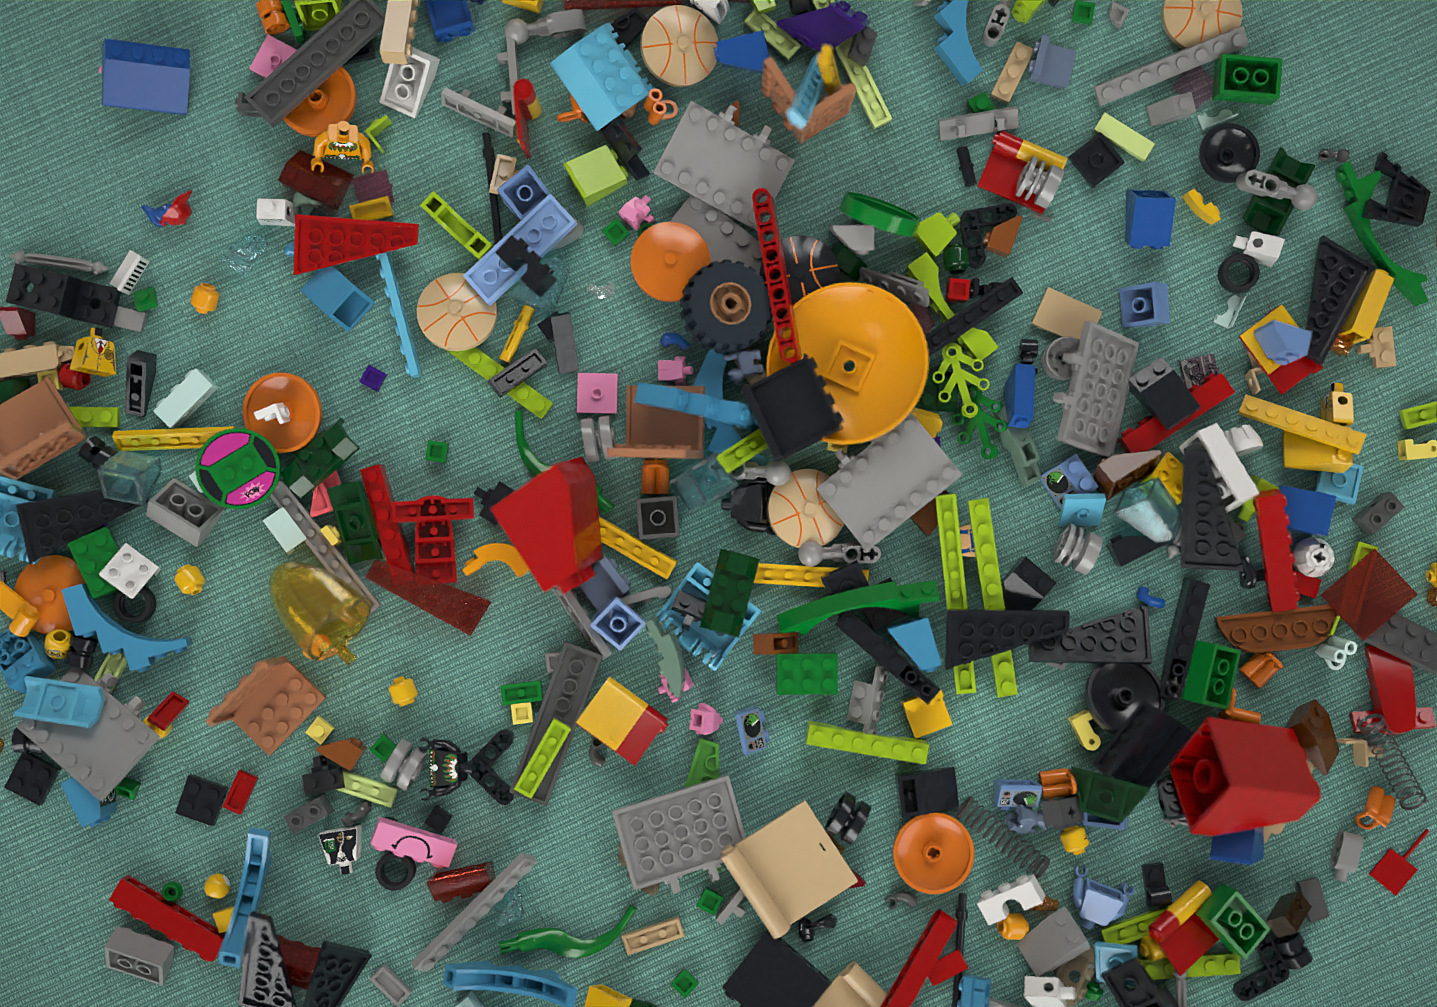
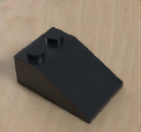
[1128,357,1201,431]
[1001,557,1057,610]

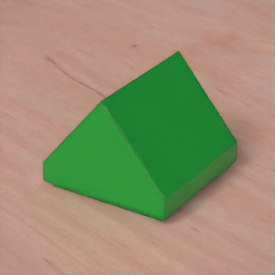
[115,777,141,800]

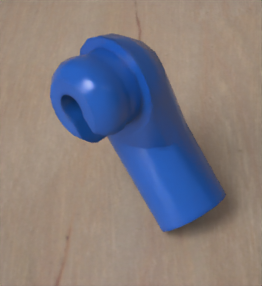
[660,333,690,351]
[1136,587,1165,609]

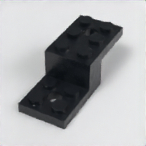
[6,263,121,328]
[1101,956,1179,1007]

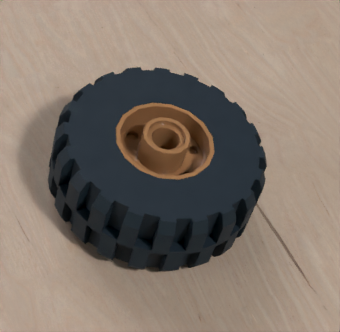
[679,259,772,354]

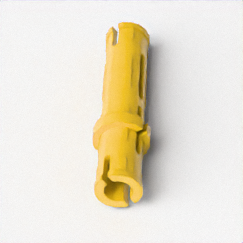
[499,304,535,364]

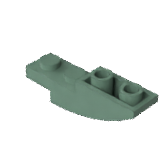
[992,406,1041,486]
[646,615,685,698]

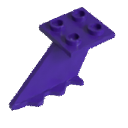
[776,0,871,53]

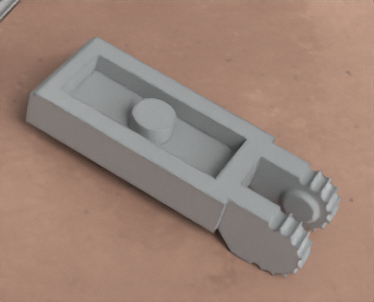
[619,585,672,608]

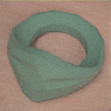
[293,191,324,209]

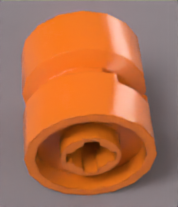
[256,0,290,35]

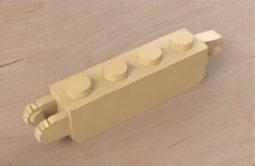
[0,341,75,381]

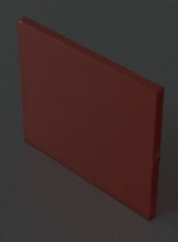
[1320,549,1418,641]

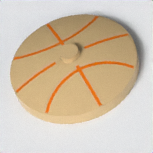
[1161,0,1243,49]
[640,5,718,87]
[417,273,498,351]
[767,469,844,548]

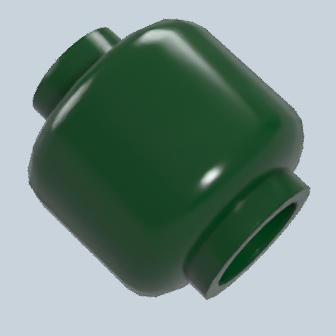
[943,243,970,275]

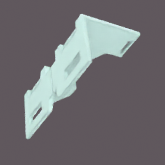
[1197,109,1238,131]
[1213,295,1247,329]

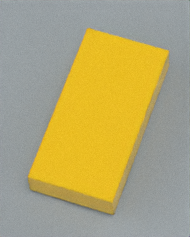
[349,196,394,220]

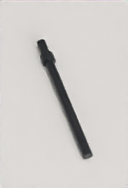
[482,132,502,245]
[952,893,968,1007]

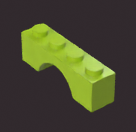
[420,191,494,260]

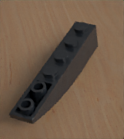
[1159,578,1210,701]
[835,610,941,705]

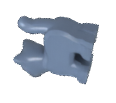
[723,349,763,385]
[1005,804,1048,834]

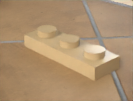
[990,41,1033,105]

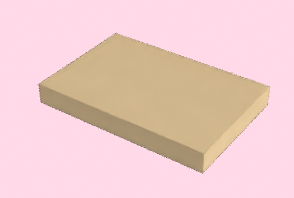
[1031,287,1102,340]

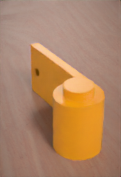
[0,579,40,637]

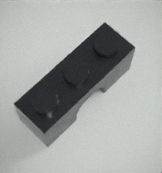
[495,235,557,297]

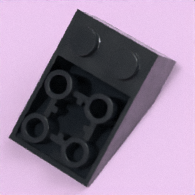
[895,767,959,817]

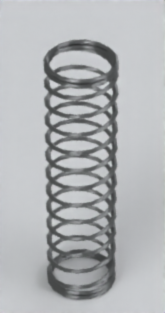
[1357,714,1427,810]
[956,796,1050,879]

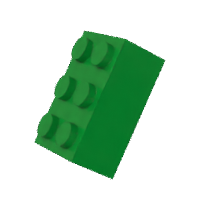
[1212,54,1282,105]
[67,526,120,600]
[1183,640,1241,710]
[776,652,838,695]
[1196,883,1271,960]

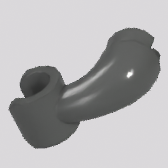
[1318,149,1350,163]
[589,736,606,767]
[341,801,372,828]
[885,892,917,909]

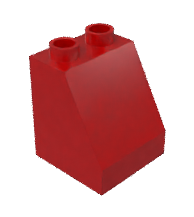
[490,456,603,595]
[1168,717,1321,836]

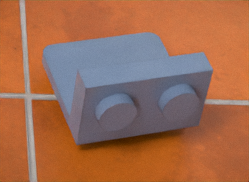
[1028,35,1076,89]
[580,557,631,610]

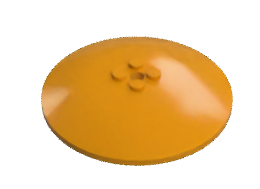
[767,282,929,445]

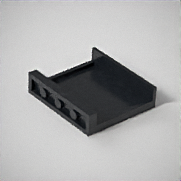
[741,353,844,462]
[1093,699,1193,788]
[722,930,832,1007]

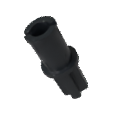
[956,146,977,187]

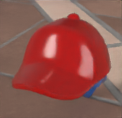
[141,189,192,227]

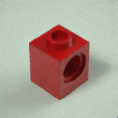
[945,278,970,303]

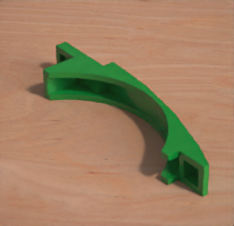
[1335,161,1428,306]
[777,580,940,635]

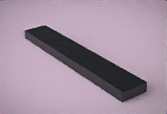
[925,277,1023,357]

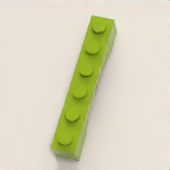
[905,252,999,364]
[804,720,929,765]

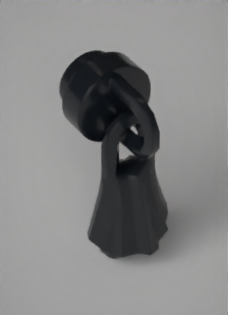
[798,913,838,942]

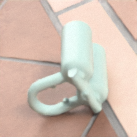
[1315,636,1357,670]

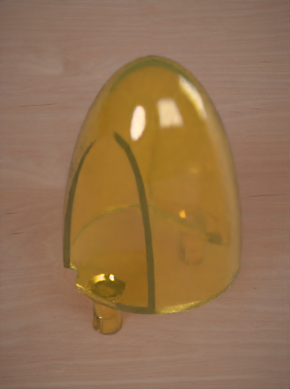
[269,561,371,665]

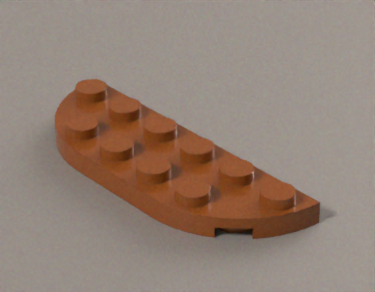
[1215,604,1339,653]

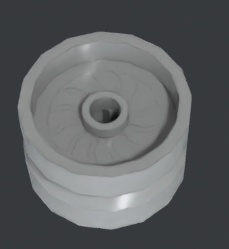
[581,415,616,463]
[381,738,428,791]

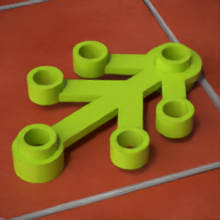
[932,343,990,418]

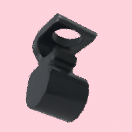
[969,278,1002,299]
[1018,339,1039,376]

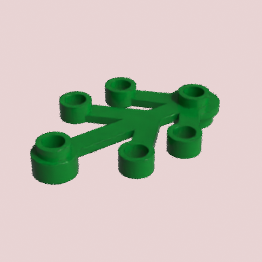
[952,384,1008,460]

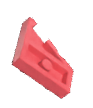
[310,470,341,518]

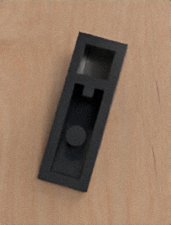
[125,350,157,417]
[1106,534,1175,567]

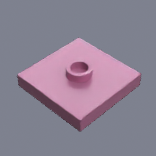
[249,35,297,78]
[577,373,618,414]

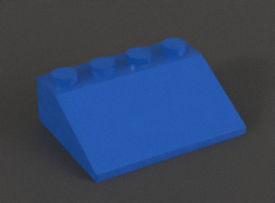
[102,39,190,115]

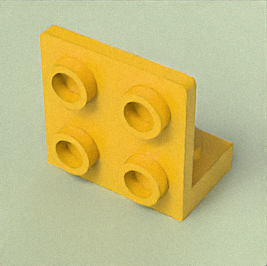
[1138,452,1183,512]
[901,688,952,738]

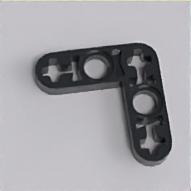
[959,203,1017,268]
[469,729,514,805]
[1233,932,1290,1001]

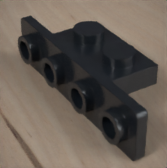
[600,117,650,181]

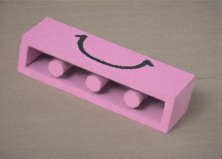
[370,817,457,868]

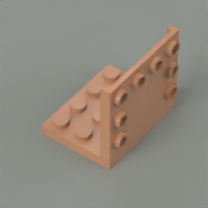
[761,56,857,144]
[0,376,88,480]
[607,385,705,459]
[205,656,327,756]

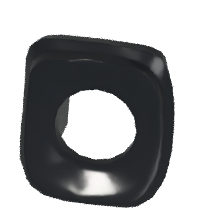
[1239,555,1265,589]

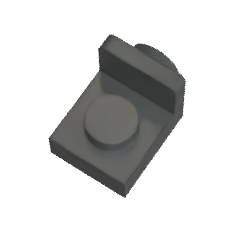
[235,92,263,118]

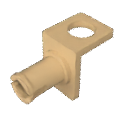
[1245,351,1264,396]
[1336,738,1384,767]

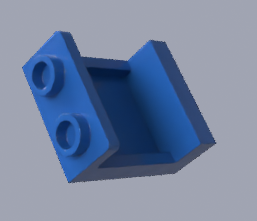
[424,0,476,42]

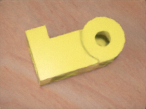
[1397,439,1437,461]
[1067,709,1101,751]

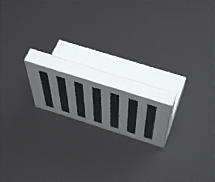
[109,250,150,295]

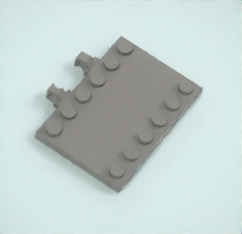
[653,101,795,231]
[669,195,763,276]
[1053,321,1139,458]
[816,412,962,551]
[16,667,160,801]
[611,775,746,894]

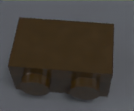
[1265,891,1312,938]

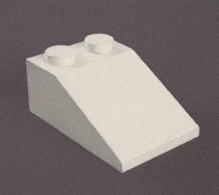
[379,47,440,118]

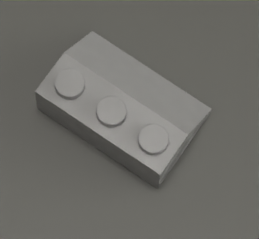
[829,225,874,254]
[146,478,224,547]
[104,927,174,986]

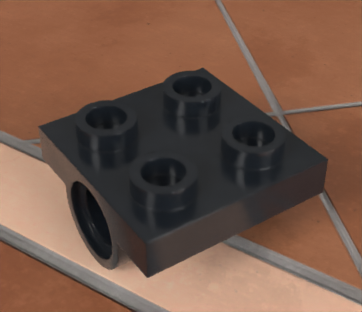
[1156,778,1185,821]

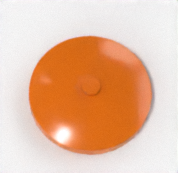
[283,66,357,137]
[631,222,710,302]
[242,372,323,453]
[14,555,86,634]
[893,812,974,894]

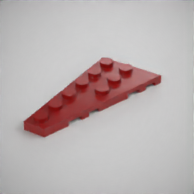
[293,214,419,275]

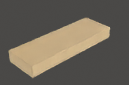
[621,916,685,956]

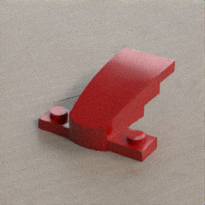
[391,495,474,585]
[1349,646,1437,735]

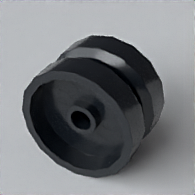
[825,792,872,845]

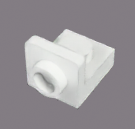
[254,402,290,424]

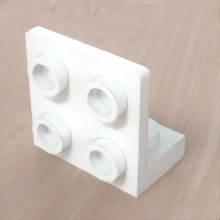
[99,543,161,599]

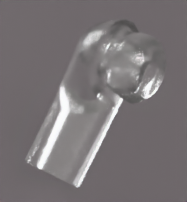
[586,282,616,299]

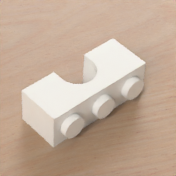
[977,874,1046,925]

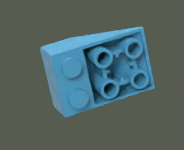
[0,628,57,694]

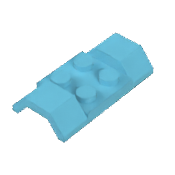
[13,676,105,728]

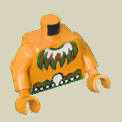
[311,121,374,174]

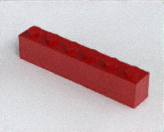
[1117,372,1235,454]
[360,464,416,586]
[1253,488,1300,612]
[109,875,226,962]

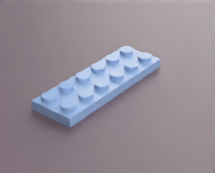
[463,194,578,306]

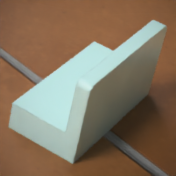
[263,507,306,555]

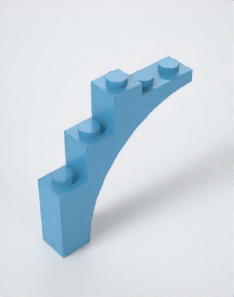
[933,0,983,86]
[693,349,768,466]
[634,382,759,432]
[62,583,192,673]
[219,827,272,968]
[443,961,577,1007]

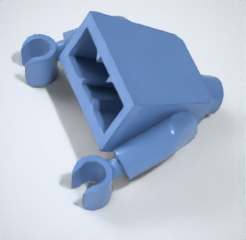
[1073,865,1135,929]

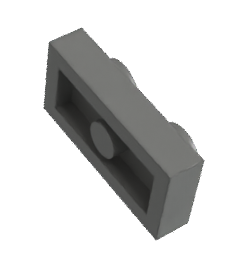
[847,27,878,67]

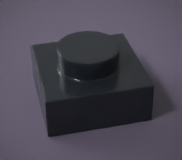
[425,805,453,834]

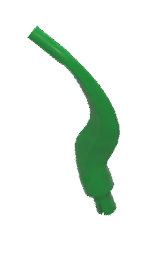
[515,411,615,515]
[499,905,637,958]

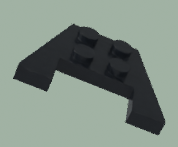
[1361,152,1431,227]

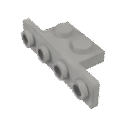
[859,267,930,307]
[847,665,888,734]

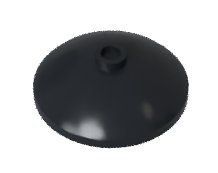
[1199,123,1260,183]

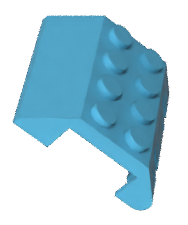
[550,22,654,131]
[0,476,56,564]
[657,562,761,671]

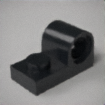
[1141,862,1172,907]

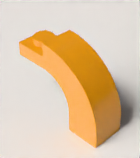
[462,543,530,578]

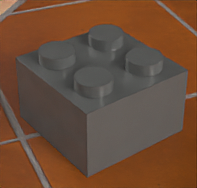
[636,496,680,540]

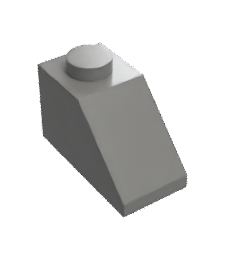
[1146,92,1196,127]

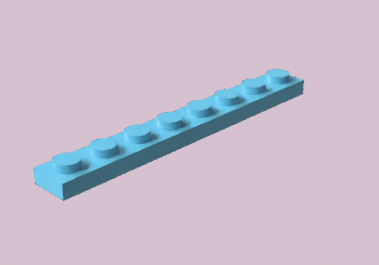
[787,52,824,129]
[376,220,422,378]

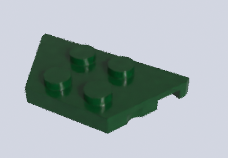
[1071,766,1150,823]

